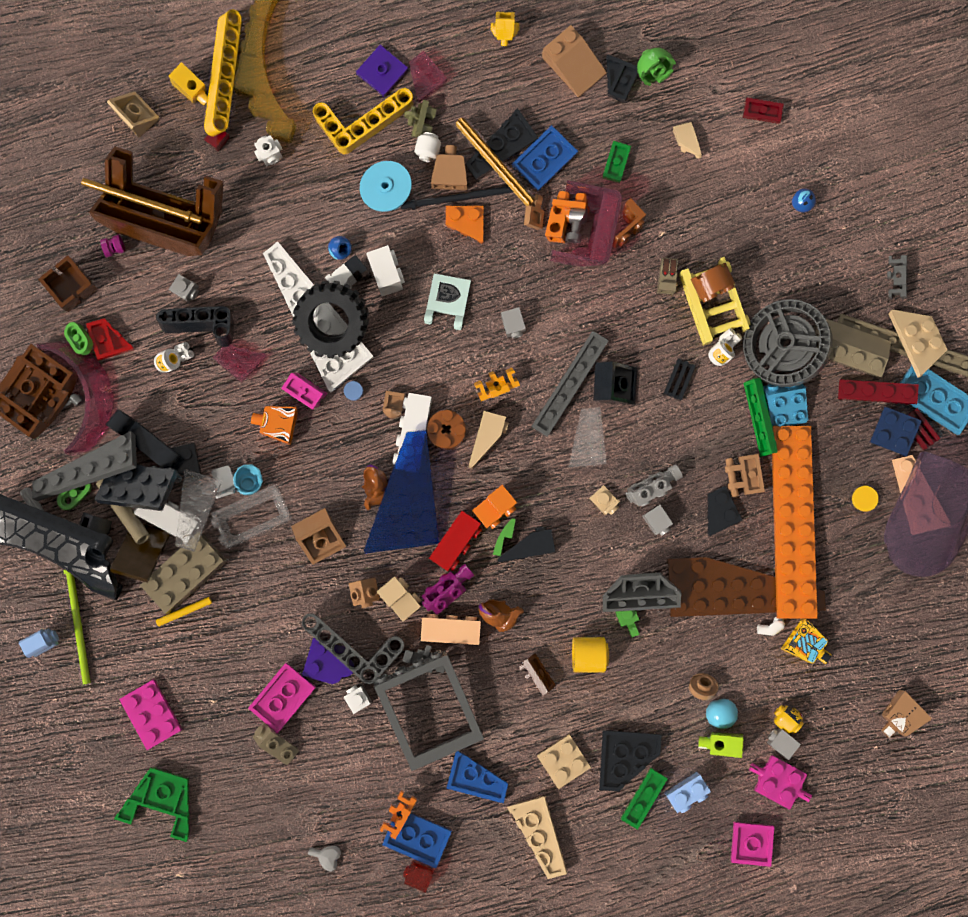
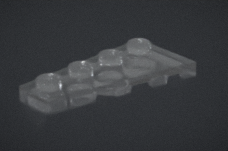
[175,469,222,552]

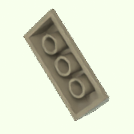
[813,319,891,377]

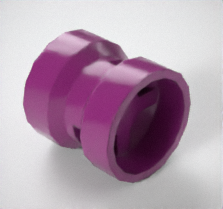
[100,234,125,257]

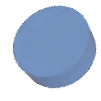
[344,381,363,401]

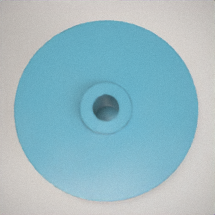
[360,161,412,212]

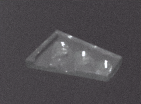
[568,407,607,468]

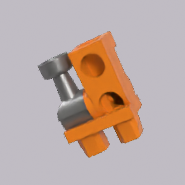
[545,191,590,244]

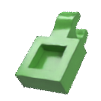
[615,610,639,637]

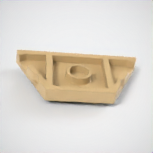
[889,310,947,378]

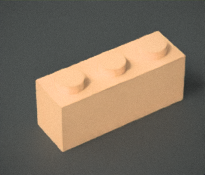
[421,614,481,645]

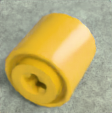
[572,637,609,673]

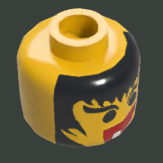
[774,705,804,734]

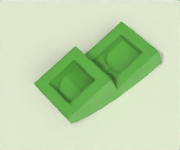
[493,519,516,556]

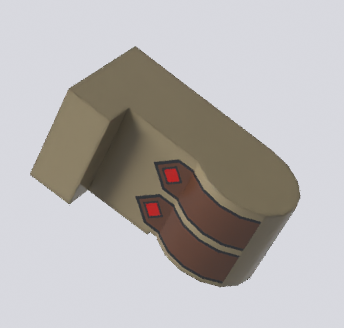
[657,257,678,295]

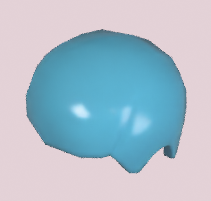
[233,464,263,495]
[706,699,738,729]

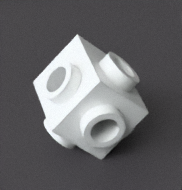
[254,135,283,167]

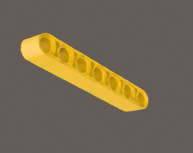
[204,9,242,137]

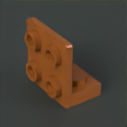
[612,198,646,248]

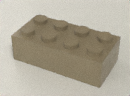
[140,532,228,614]

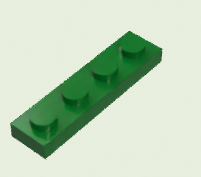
[743,378,778,457]

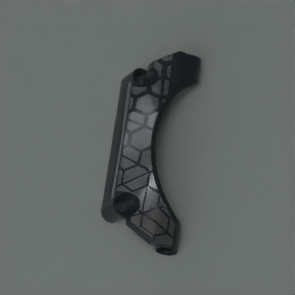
[0,494,123,601]

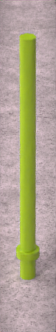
[63,570,91,685]

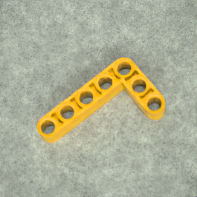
[313,88,414,154]

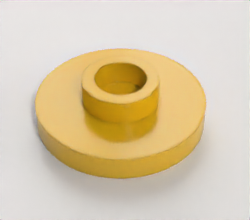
[852,486,878,512]

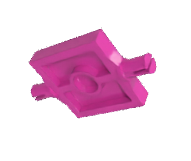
[749,755,812,810]

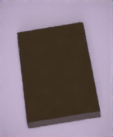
[110,524,170,583]

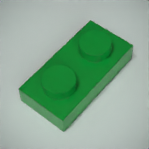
[602,141,631,183]

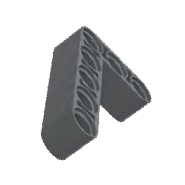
[302,613,404,684]

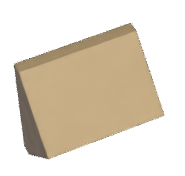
[107,91,160,137]

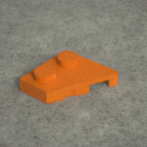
[446,206,483,243]

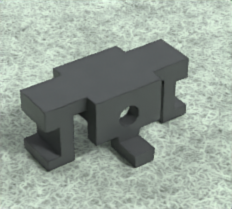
[887,255,908,299]
[403,645,445,673]

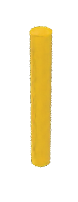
[156,597,212,627]

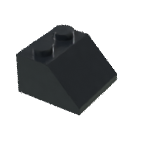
[593,361,638,405]

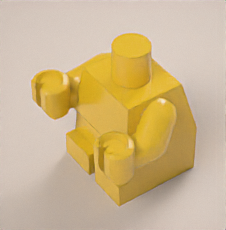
[491,12,520,46]

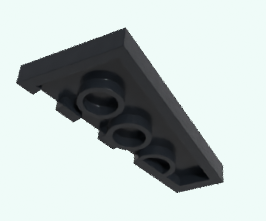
[466,108,538,181]

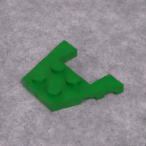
[114,767,189,842]

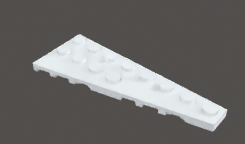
[263,242,374,393]

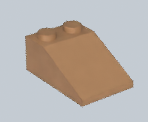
[542,25,607,98]

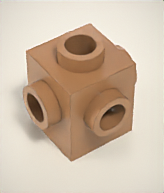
[349,578,380,608]

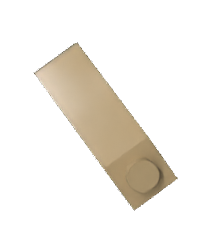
[469,411,509,469]

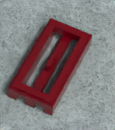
[907,408,940,450]

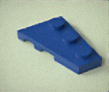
[446,751,508,803]

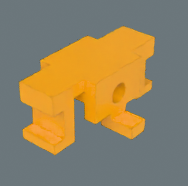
[474,368,520,401]

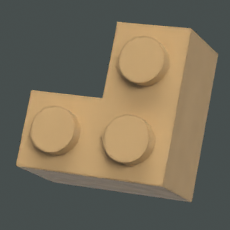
[377,577,422,621]

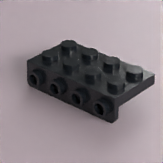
[94,464,183,511]

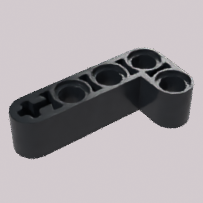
[156,306,234,347]
[106,409,180,469]

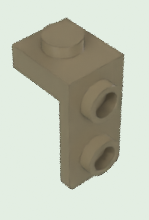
[253,722,299,765]

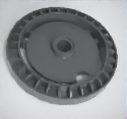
[743,299,833,387]

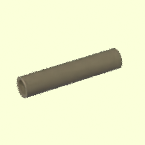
[96,479,150,544]

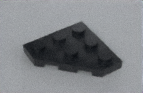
[599,730,662,791]

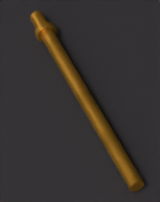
[81,178,203,224]

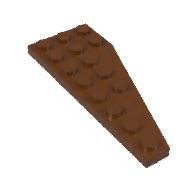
[667,557,826,617]

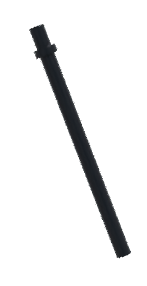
[400,186,514,210]

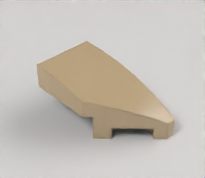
[673,122,701,159]

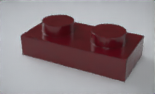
[742,98,784,124]

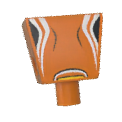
[251,406,298,445]

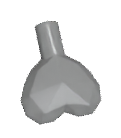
[308,846,342,872]

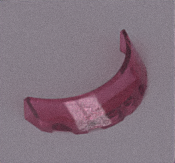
[36,342,114,456]

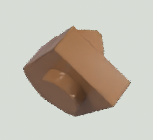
[383,391,405,419]

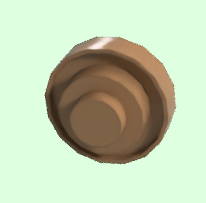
[689,673,719,700]

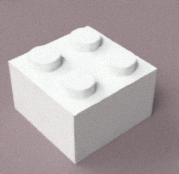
[366,245,405,296]

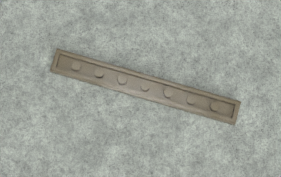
[837,314,968,377]

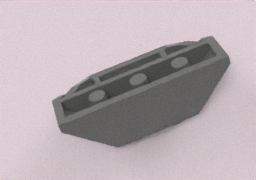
[602,573,681,612]

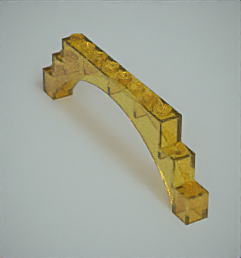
[233,0,296,143]

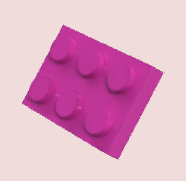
[248,662,316,733]
[119,679,183,750]

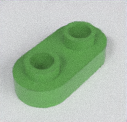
[64,322,93,355]
[57,483,92,510]

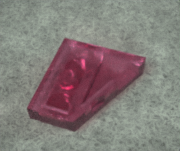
[409,50,447,103]

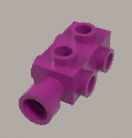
[421,564,475,615]

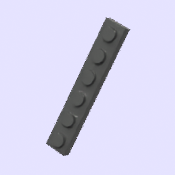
[531,331,609,437]

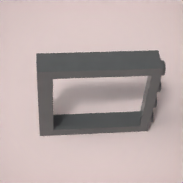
[374,650,484,771]

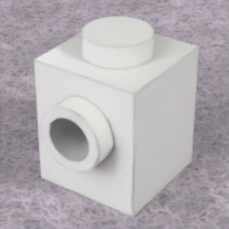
[344,685,372,714]

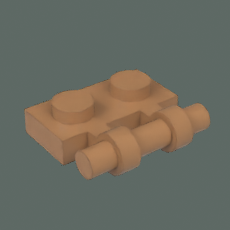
[725,454,765,497]

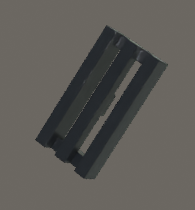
[663,358,696,401]

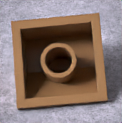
[291,508,346,565]

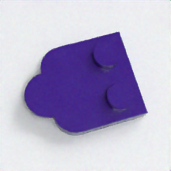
[302,638,354,684]

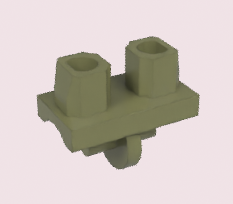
[404,100,437,138]

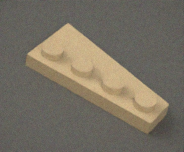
[507,796,568,879]

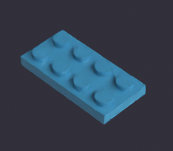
[900,364,968,435]

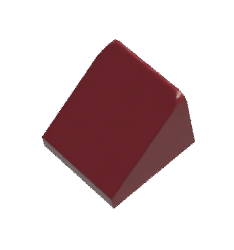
[204,125,230,152]

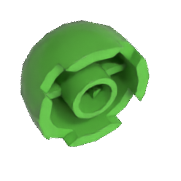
[637,47,676,86]

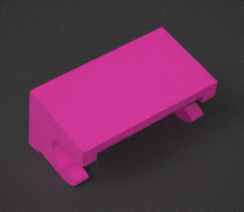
[281,372,328,410]

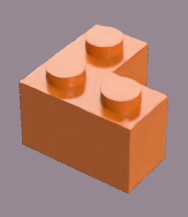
[472,485,517,529]

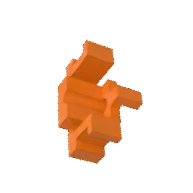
[380,790,417,839]

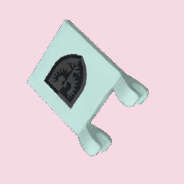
[424,274,471,330]

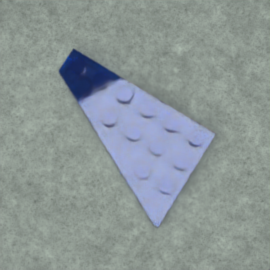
[364,429,439,554]

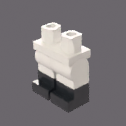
[325,254,371,289]

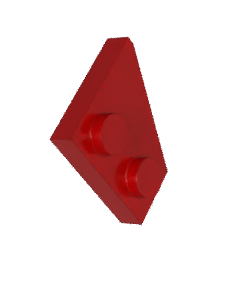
[86,318,134,361]

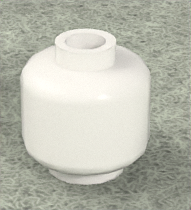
[415,132,441,162]

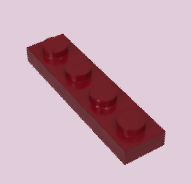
[838,380,919,405]

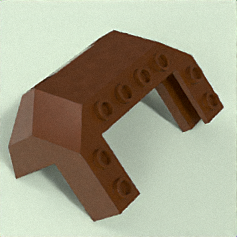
[89,146,224,256]

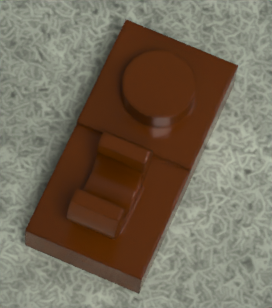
[519,653,556,695]

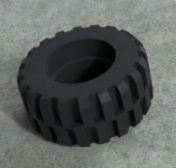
[292,281,369,358]

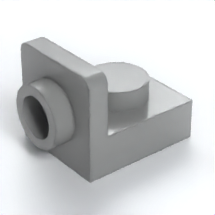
[169,274,199,302]

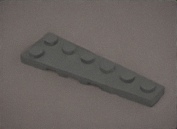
[32,432,137,501]

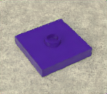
[356,45,409,98]

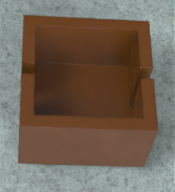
[38,255,98,312]

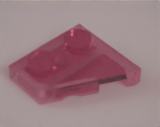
[213,345,266,383]

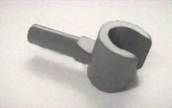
[63,394,85,409]

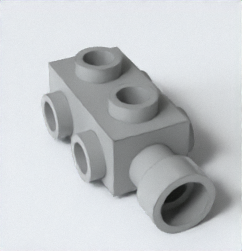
[626,464,683,506]

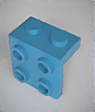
[763,384,808,426]

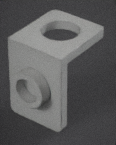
[211,465,237,499]

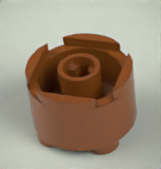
[690,262,735,303]
[427,410,466,450]

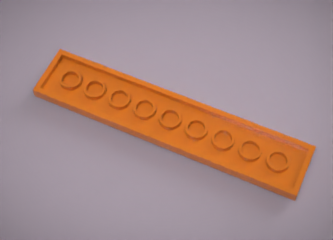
[772,426,817,619]

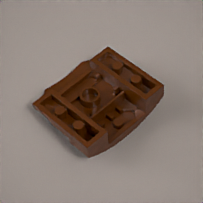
[0,344,78,439]

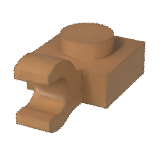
[524,194,544,230]

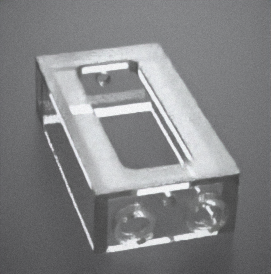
[211,484,293,549]

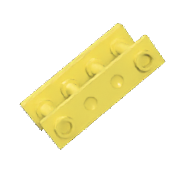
[679,257,750,346]

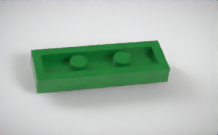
[620,768,668,830]

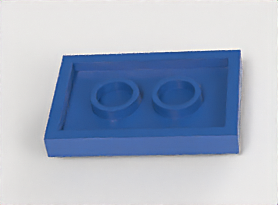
[512,125,578,192]
[382,811,452,868]

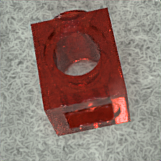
[402,861,434,893]

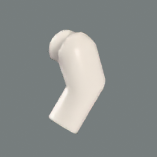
[757,617,785,636]

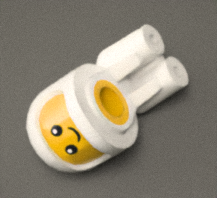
[708,328,742,366]
[154,342,194,373]

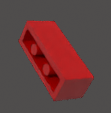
[429,511,482,571]

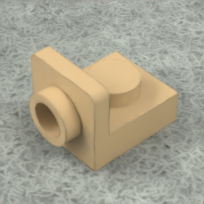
[589,485,620,515]

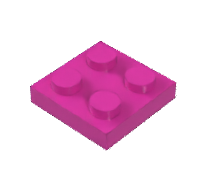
[731,822,774,867]

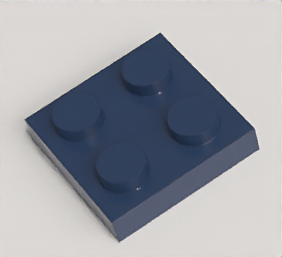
[869,407,921,456]

